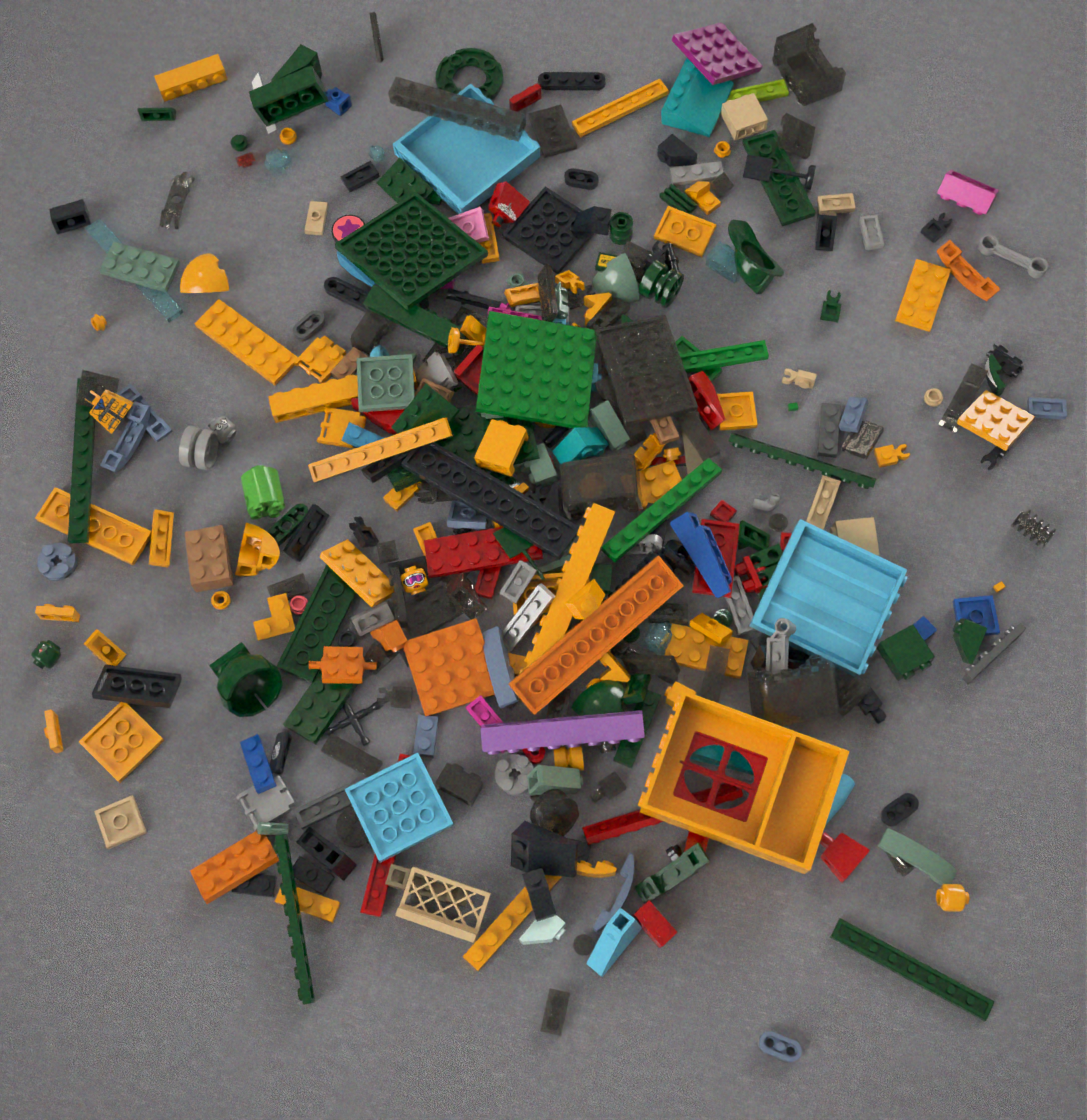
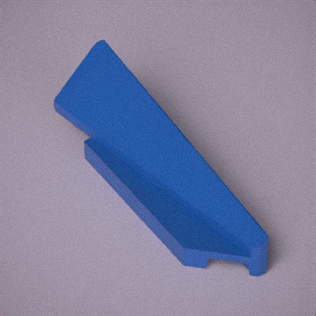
[670,512,732,598]

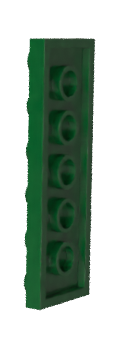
[742,130,816,227]
[276,565,356,683]

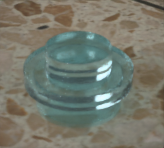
[368,145,385,162]

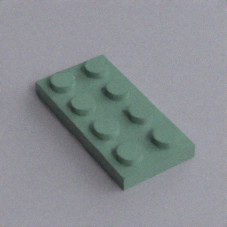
[99,241,180,293]

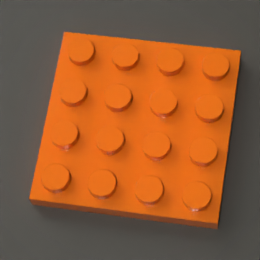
[403,618,495,716]

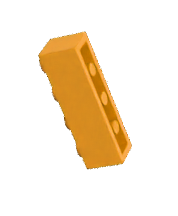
[154,54,228,102]

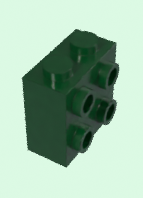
[876,624,935,681]

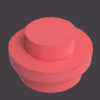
[289,596,308,615]

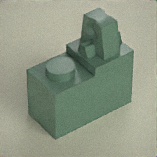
[513,443,558,488]

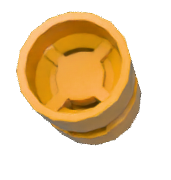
[553,744,584,771]

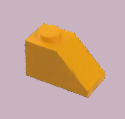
[564,579,605,620]

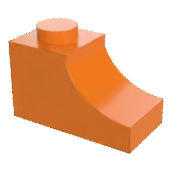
[370,620,407,652]

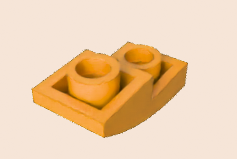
[577,860,617,878]

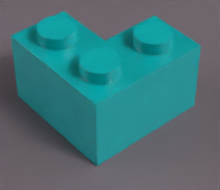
[552,427,609,469]

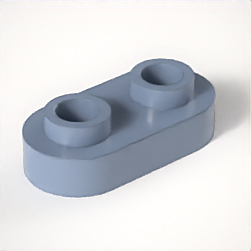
[759,1031,802,1063]

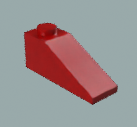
[680,371,726,430]
[351,398,405,435]

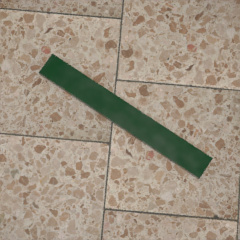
[830,918,995,1022]

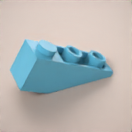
[586,908,642,977]

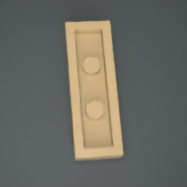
[806,475,841,530]

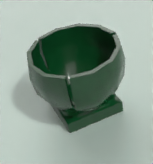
[209,642,283,717]

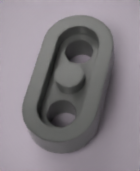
[293,310,325,341]

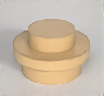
[924,388,943,407]

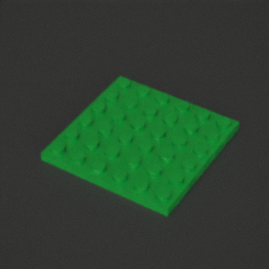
[475,311,597,429]

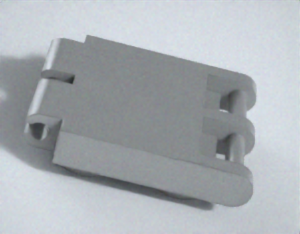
[416,352,458,389]
[236,776,295,831]

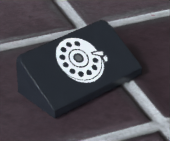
[270,731,292,775]

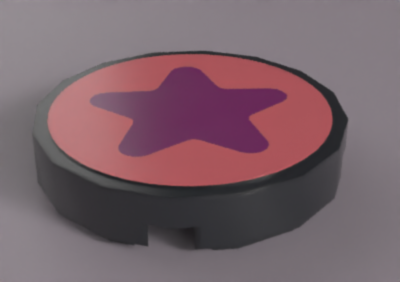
[331,215,365,242]

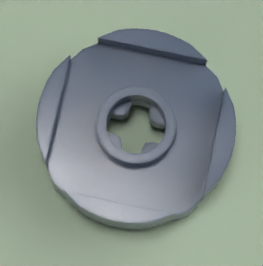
[37,543,77,581]

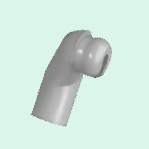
[752,493,780,511]

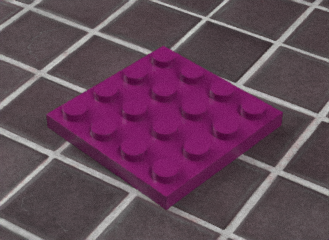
[671,22,763,85]

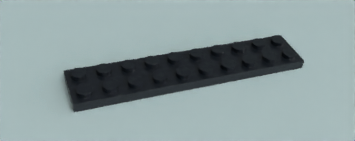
[401,442,579,560]

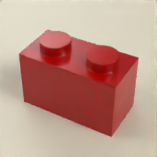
[631,900,678,948]

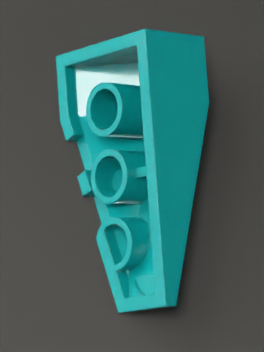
[690,745,754,775]

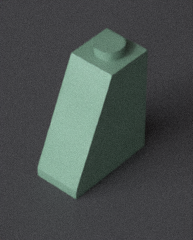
[588,400,630,450]
[527,765,583,795]

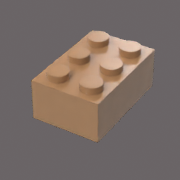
[184,525,234,593]

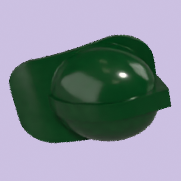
[728,220,784,294]

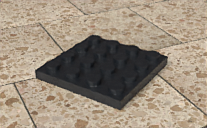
[502,186,594,274]

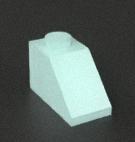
[519,915,566,945]

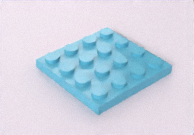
[345,753,454,863]

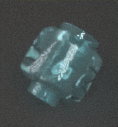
[264,147,291,173]
[644,623,672,653]

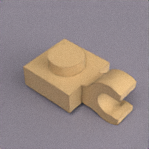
[782,369,817,389]

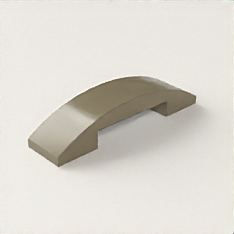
[385,864,469,907]

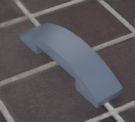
[117,384,173,442]
[100,401,151,473]
[593,853,634,933]

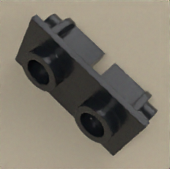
[986,344,1024,378]

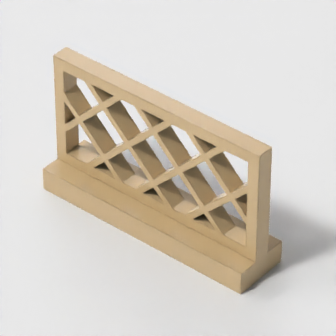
[395,866,491,943]

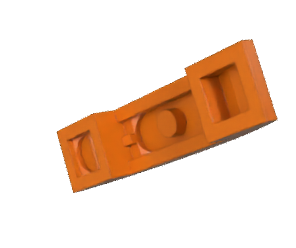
[937,240,1001,301]

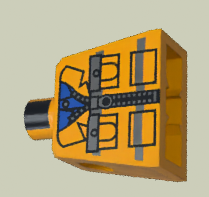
[85,390,134,434]

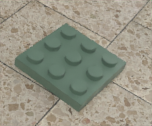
[357,354,415,412]

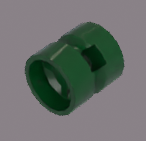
[610,212,633,245]

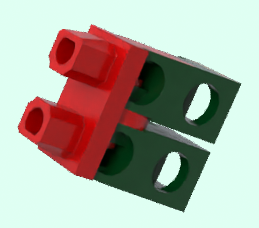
[734,543,783,594]

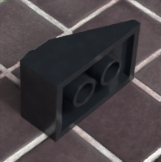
[511,821,578,877]

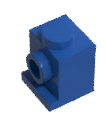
[325,86,352,116]

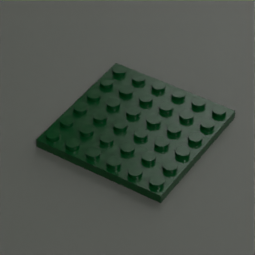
[335,192,488,310]

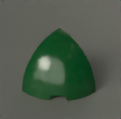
[571,680,625,716]

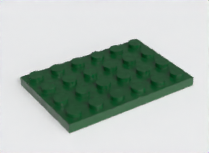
[430,404,540,485]

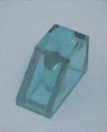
[706,241,738,284]

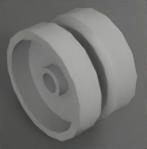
[179,426,219,470]

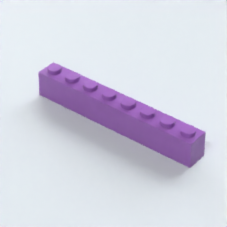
[480,710,645,755]

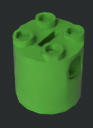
[241,465,285,520]

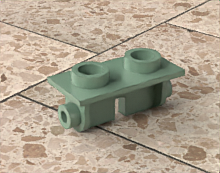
[549,282,568,319]

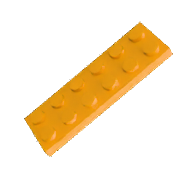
[194,299,298,386]
[35,487,152,566]

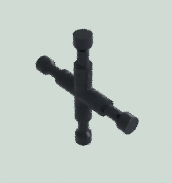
[326,701,381,746]

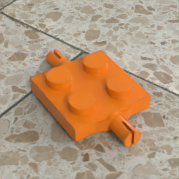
[309,646,377,684]

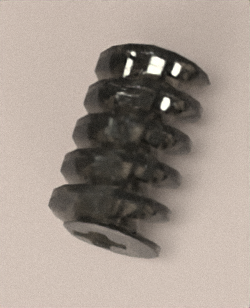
[1011,510,1056,549]

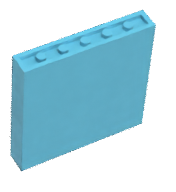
[393,84,541,214]

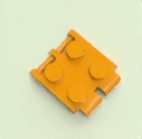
[294,335,347,384]
[317,407,367,448]

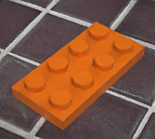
[190,831,279,904]

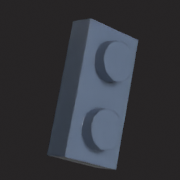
[839,397,868,433]
[1027,397,1067,420]
[413,715,439,757]

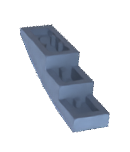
[482,626,518,708]

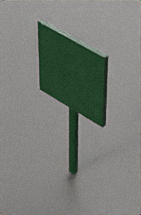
[493,527,545,580]

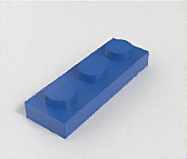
[240,734,277,794]

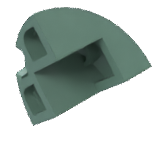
[592,253,639,303]

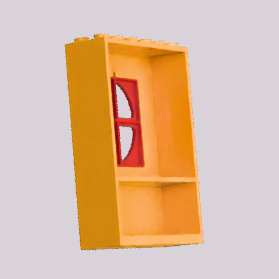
[638,691,850,874]

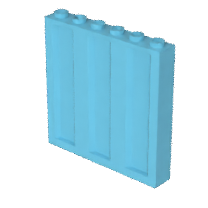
[749,519,907,677]

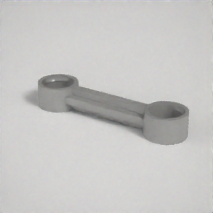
[978,235,1048,278]

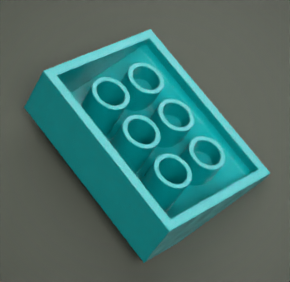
[661,58,734,137]

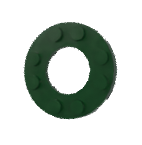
[436,48,503,102]

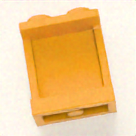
[474,420,529,477]

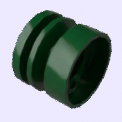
[638,260,684,308]

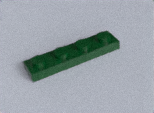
[613,690,661,768]

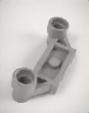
[766,618,796,695]

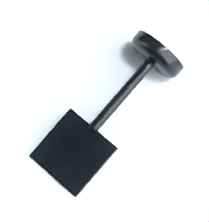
[743,155,816,190]

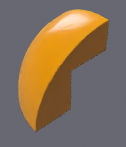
[180,253,229,293]
[235,522,280,576]

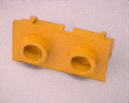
[631,433,667,470]

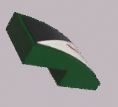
[985,354,1006,396]

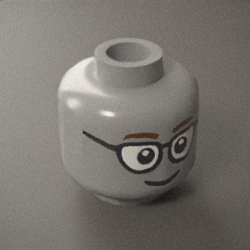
[208,416,237,444]

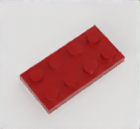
[692,519,740,598]

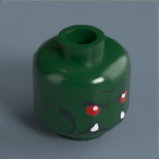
[31,639,61,669]

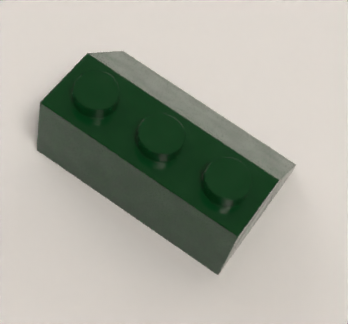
[391,384,460,433]

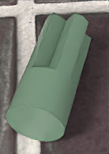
[257,822,289,835]

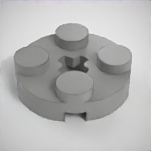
[495,754,534,795]

